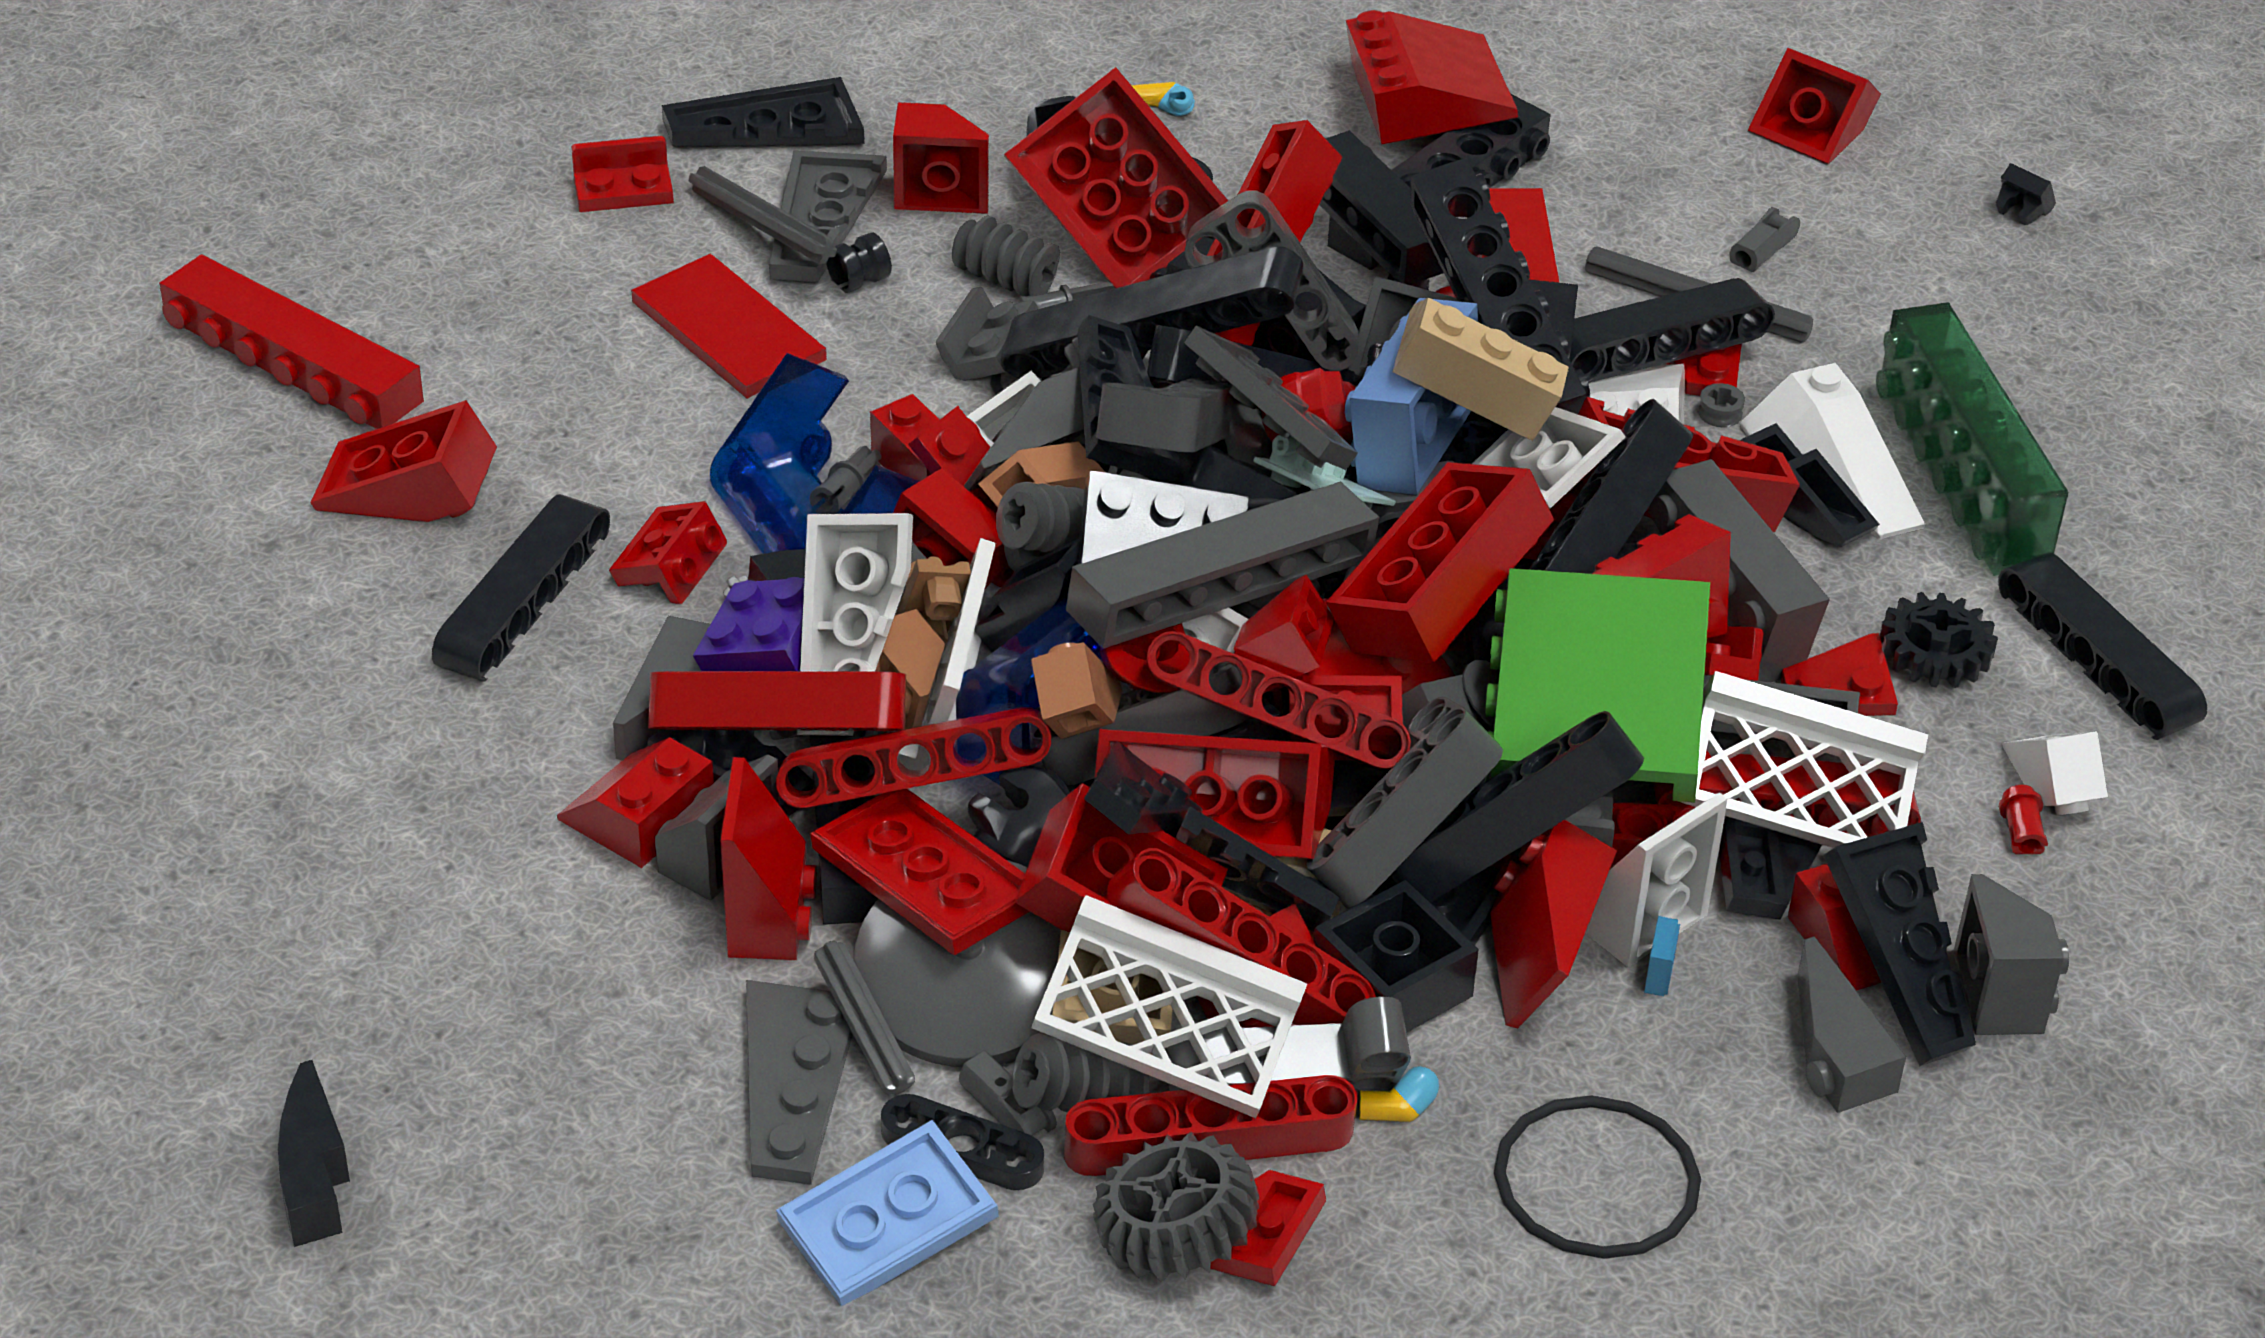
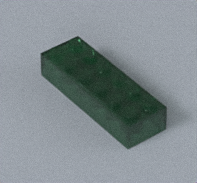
[1876,302,2069,576]

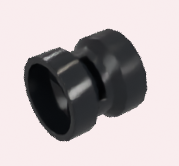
[826,232,892,293]

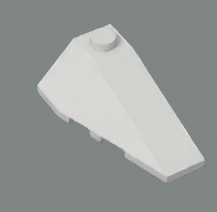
[1740,363,1925,539]
[797,513,913,736]

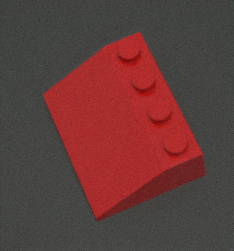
[1346,10,1518,145]
[1004,67,1228,289]

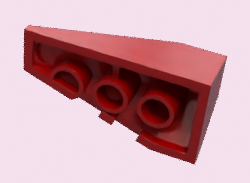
[1095,729,1336,859]

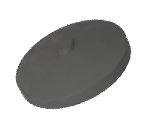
[854,860,1061,1067]

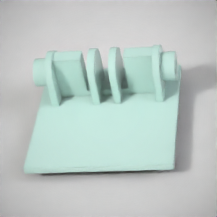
[1253,435,1396,509]

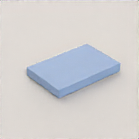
[776,1120,999,1306]

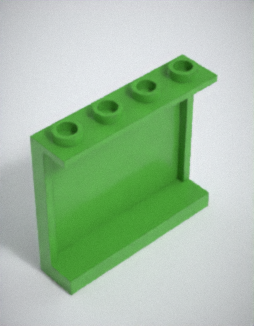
[1486,568,1710,803]

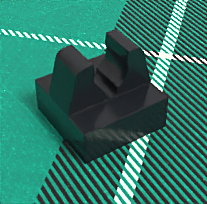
[1996,163,2056,225]

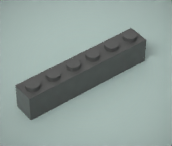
[1066,481,1380,649]

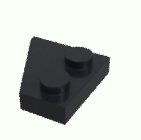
[1719,816,1822,920]

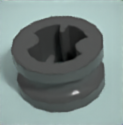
[1698,383,1745,427]

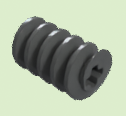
[952,215,1060,297]
[996,482,1085,553]
[1012,1032,1150,1112]

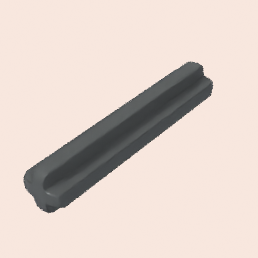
[814,940,915,1095]

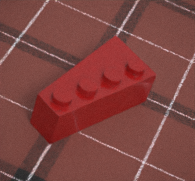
[1578,396,1800,532]
[1592,514,1731,638]

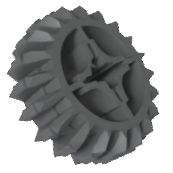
[1093,1132,1259,1282]

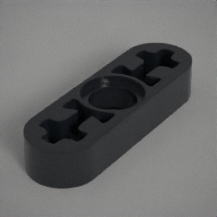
[881,1094,1044,1190]

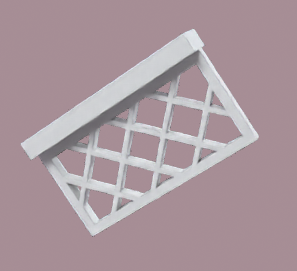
[899,538,996,770]
[1681,671,1928,848]
[1031,895,1307,1118]

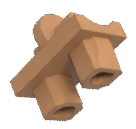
[896,556,971,652]

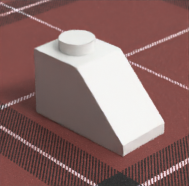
[2002,731,2108,815]

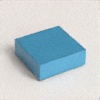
[1644,916,1680,996]

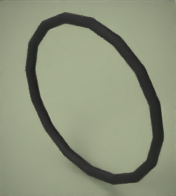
[1494,1095,1701,1259]

